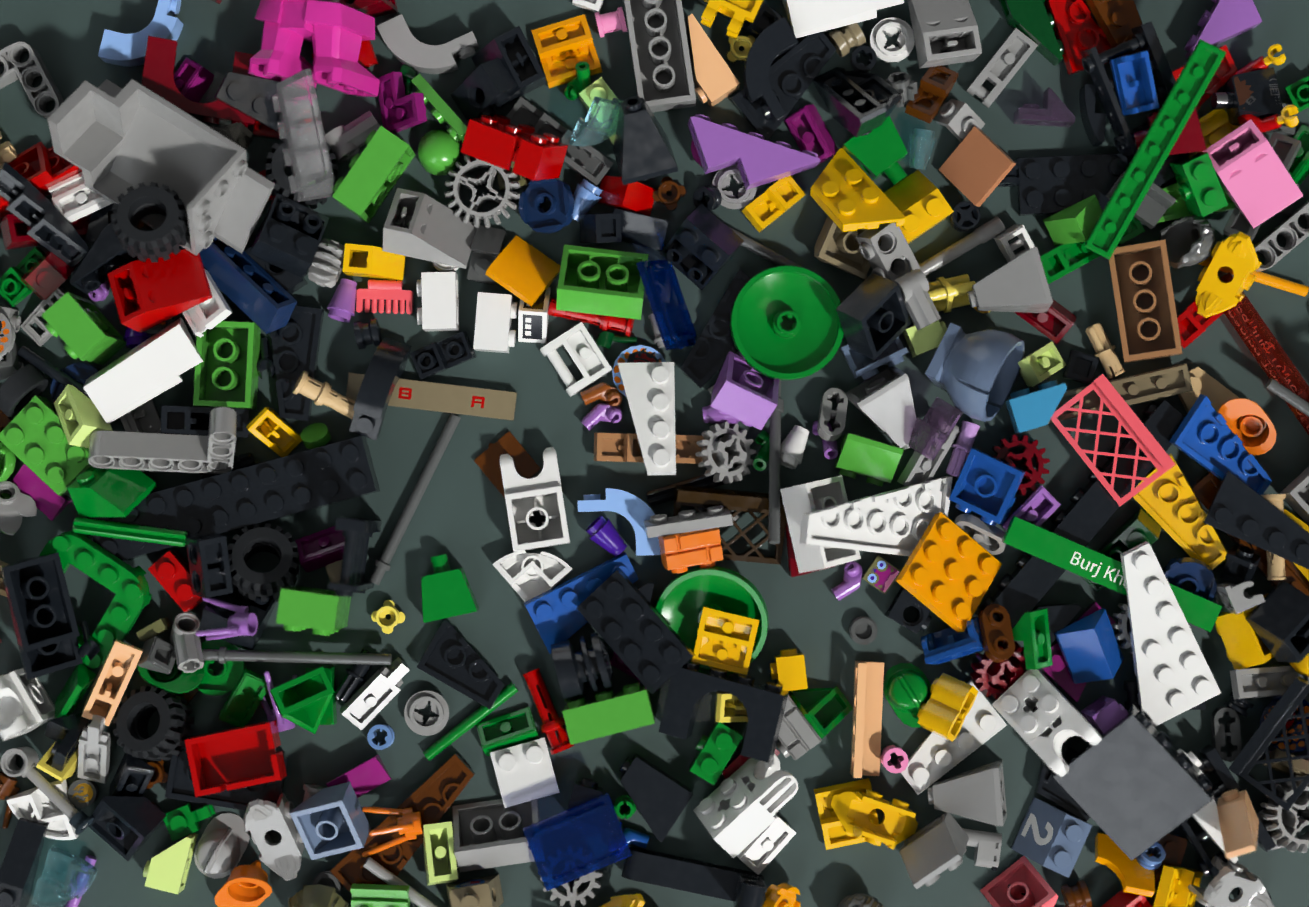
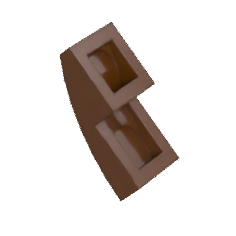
[905,66,959,124]

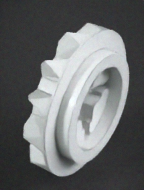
[870,17,915,63]

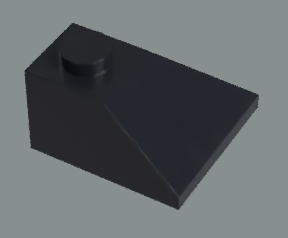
[88,796,166,861]

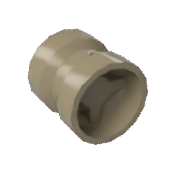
[827,23,866,57]

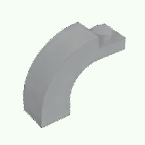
[377,14,479,74]

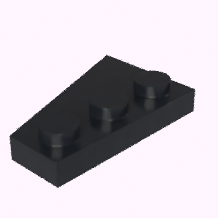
[214,72,317,139]
[417,618,505,710]

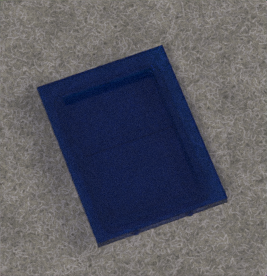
[636,260,696,350]
[522,793,632,891]

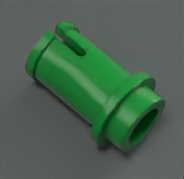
[614,795,637,819]

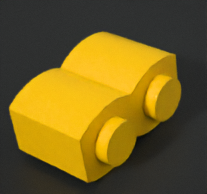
[917,673,978,742]

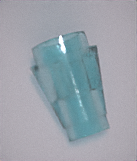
[909,128,937,170]

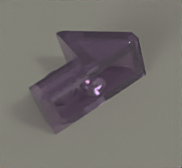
[1014,87,1075,128]
[908,397,963,461]

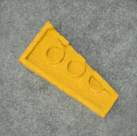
[1133,453,1228,570]

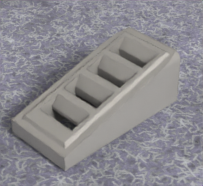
[20,287,66,347]

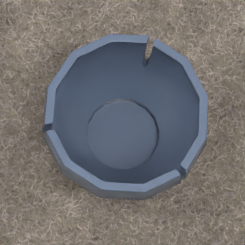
[925,323,1025,422]

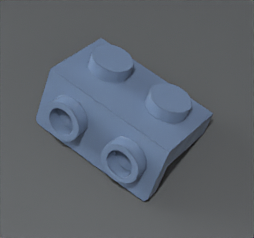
[840,336,908,380]

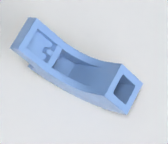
[98,0,184,67]
[577,488,661,556]

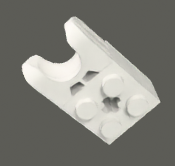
[499,447,570,552]
[0,668,55,741]
[992,669,1102,777]
[693,753,798,859]

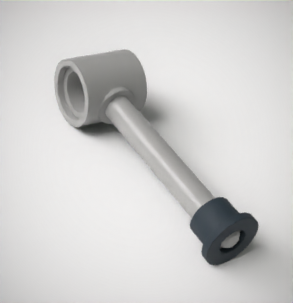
[0,746,94,835]

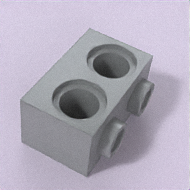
[856,222,920,281]

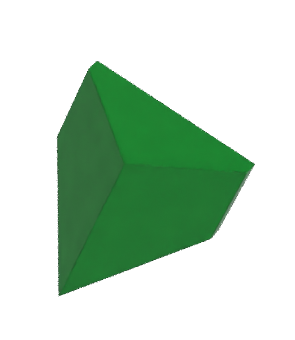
[270,666,334,734]
[788,686,853,739]

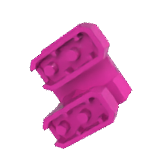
[248,0,380,97]

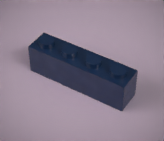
[200,237,297,334]

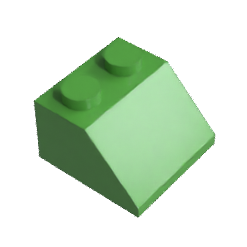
[834,433,904,487]

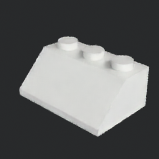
[780,475,861,573]

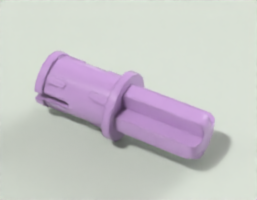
[946,421,980,478]

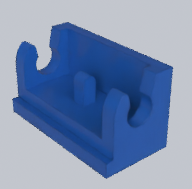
[1110,51,1159,116]
[921,618,984,665]

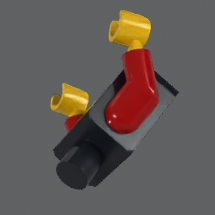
[1211,44,1299,133]

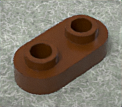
[979,604,1015,663]

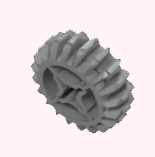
[444,155,521,228]
[1259,775,1309,853]

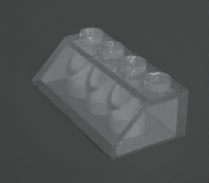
[271,68,334,202]

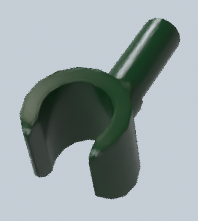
[400,65,418,96]
[596,331,637,349]

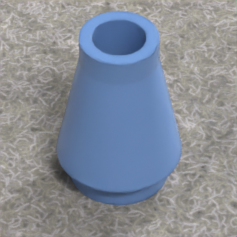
[572,178,603,222]

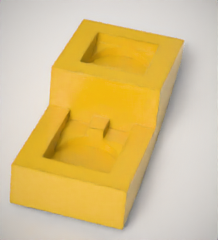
[742,176,806,233]

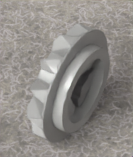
[712,164,757,209]
[404,690,449,736]

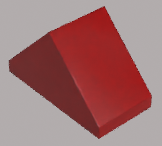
[597,175,656,216]

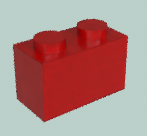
[148,550,203,612]

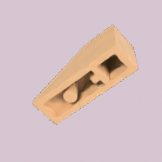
[687,14,740,108]
[82,640,143,726]
[1217,789,1259,859]

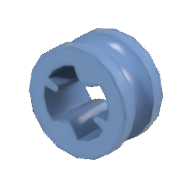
[367,724,395,750]
[1136,842,1166,870]

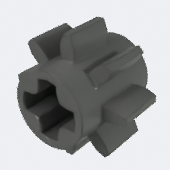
[885,72,918,107]

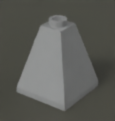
[967,247,1053,313]
[846,366,920,450]
[928,760,1007,826]

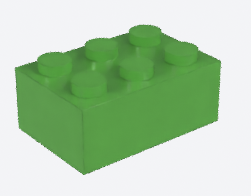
[332,126,416,224]
[556,244,649,320]
[41,292,126,365]
[193,321,261,410]
[0,395,91,496]
[276,585,351,636]
[562,682,655,745]

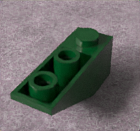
[999,0,1064,66]
[1081,508,1162,592]

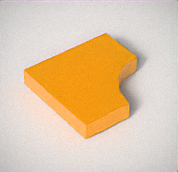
[1095,833,1155,897]

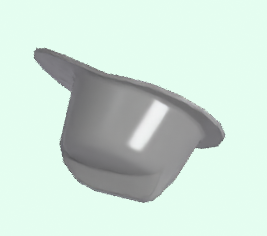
[194,813,250,879]

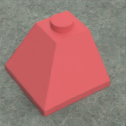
[980,856,1058,907]

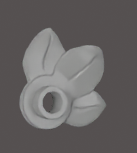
[0,481,37,535]

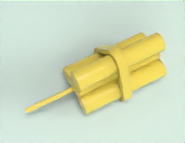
[928,274,976,313]

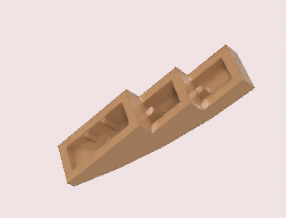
[594,433,705,464]

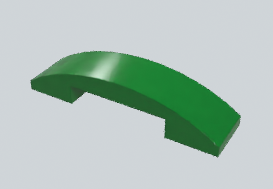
[1040,217,1145,284]

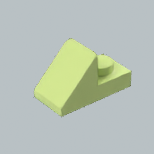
[1018,341,1066,387]

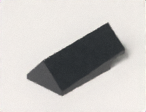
[1,552,83,680]

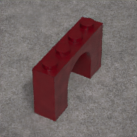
[142,36,260,130]

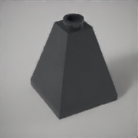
[613,97,678,185]

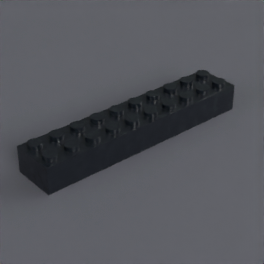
[87,436,380,561]

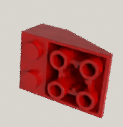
[107,249,212,333]

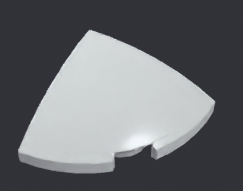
[492,550,572,602]
[6,779,79,840]

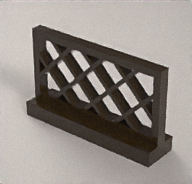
[673,485,787,565]

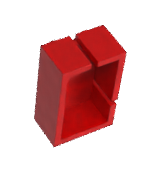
[461,114,568,181]
[185,720,287,797]

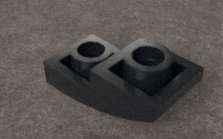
[410,331,476,379]

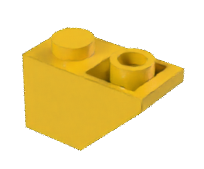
[342,243,406,281]

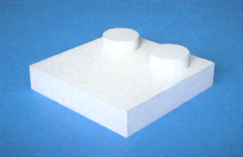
[490,737,560,808]

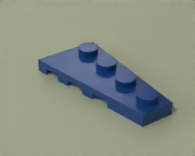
[1169,394,1272,495]
[524,552,639,654]

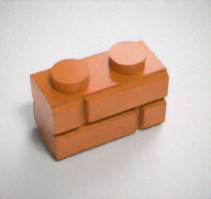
[658,528,723,573]

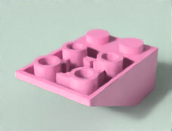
[1202,120,1303,229]

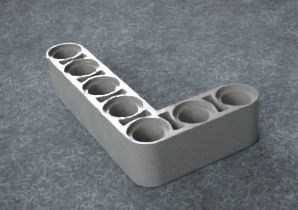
[0,41,65,119]
[1254,200,1309,272]
[88,407,237,474]

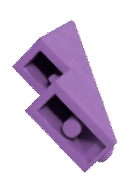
[1184,0,1262,58]
[687,114,821,190]

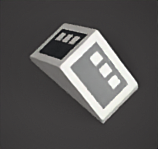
[518,287,551,344]

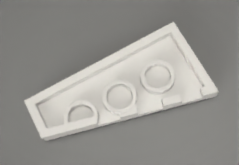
[618,362,676,475]
[901,680,1007,795]

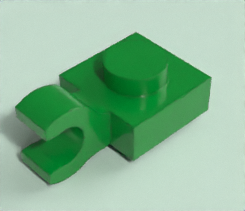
[164,803,216,841]

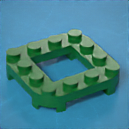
[39,531,152,669]

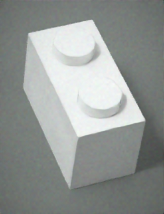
[417,272,459,332]
[473,292,518,353]

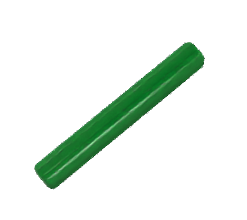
[73,518,188,547]

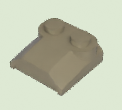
[814,216,881,280]

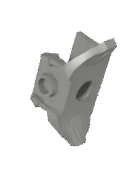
[243,793,305,881]
[1188,856,1274,907]

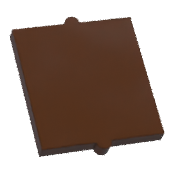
[474,431,541,498]

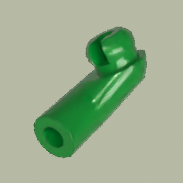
[564,61,592,101]
[753,430,769,471]

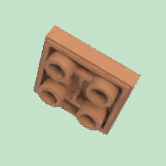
[939,126,1016,207]

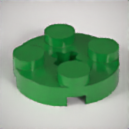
[197,639,246,696]

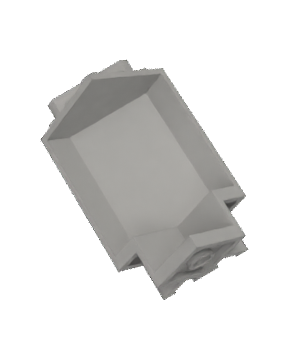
[48,79,275,256]

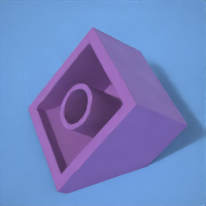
[710,351,779,430]

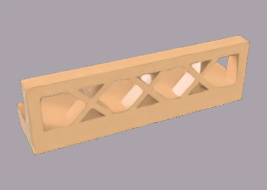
[850,661,884,778]

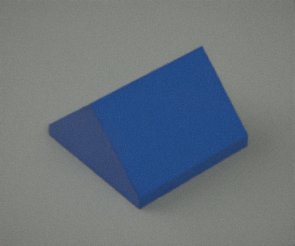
[1054,608,1124,684]

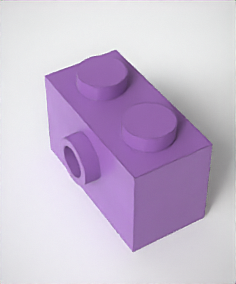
[1080,695,1129,735]

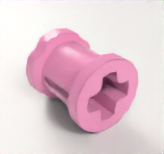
[594,7,627,38]
[880,745,909,774]

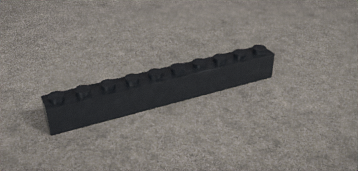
[977,400,1185,630]

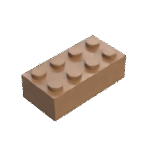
[1109,240,1182,363]

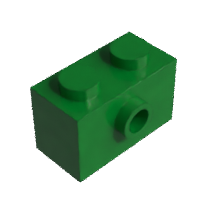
[1170,151,1228,217]
[689,722,743,785]

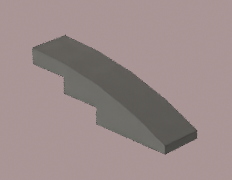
[506,97,613,186]

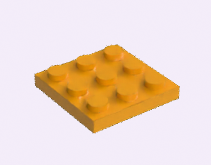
[895,512,1002,633]

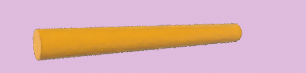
[1199,256,1309,297]

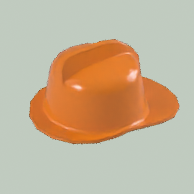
[1218,398,1277,455]
[215,860,272,907]

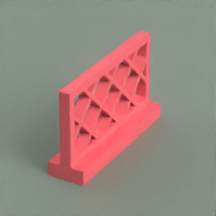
[1051,374,1176,506]

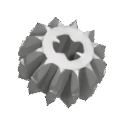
[308,238,345,288]

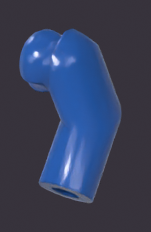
[607,828,650,854]

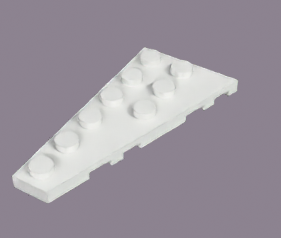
[799,476,953,557]
[1120,541,1221,727]

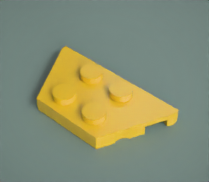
[810,148,906,232]

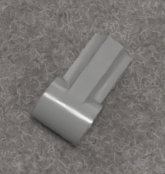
[323,110,380,163]
[892,269,941,330]
[169,612,204,673]

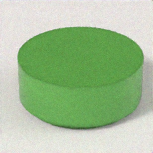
[301,423,331,449]

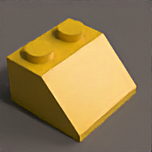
[884,170,954,244]
[1215,593,1274,670]

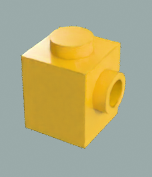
[770,648,808,691]

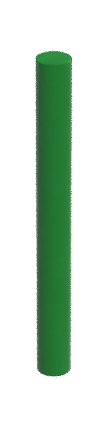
[423,682,519,761]

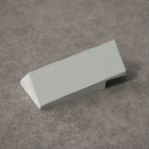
[782,0,904,38]
[83,317,203,424]

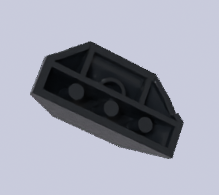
[813,67,902,138]

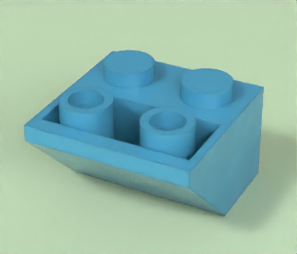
[1005,380,1067,434]

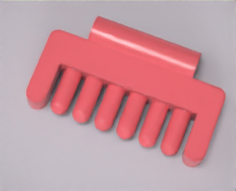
[356,280,414,315]

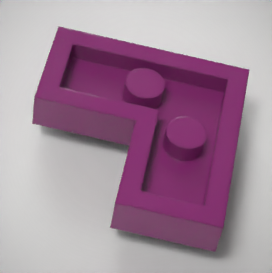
[378,72,427,134]

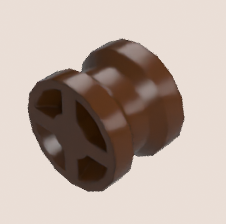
[1061,879,1092,907]

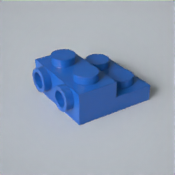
[949,448,1025,526]

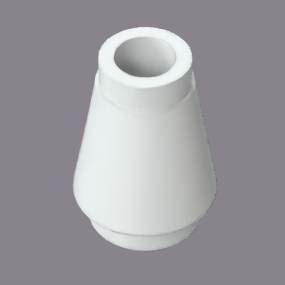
[781,425,810,469]

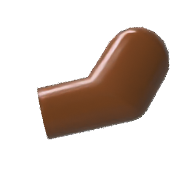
[580,382,623,407]

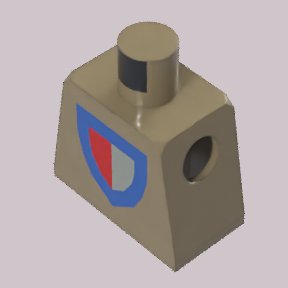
[446,874,504,907]

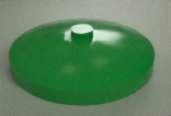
[730,266,844,380]
[656,566,769,675]

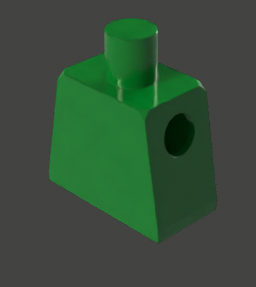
[842,116,908,185]
[421,554,479,623]

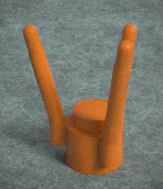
[362,807,423,857]

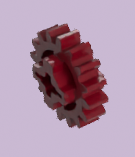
[992,435,1050,496]
[970,641,1027,700]

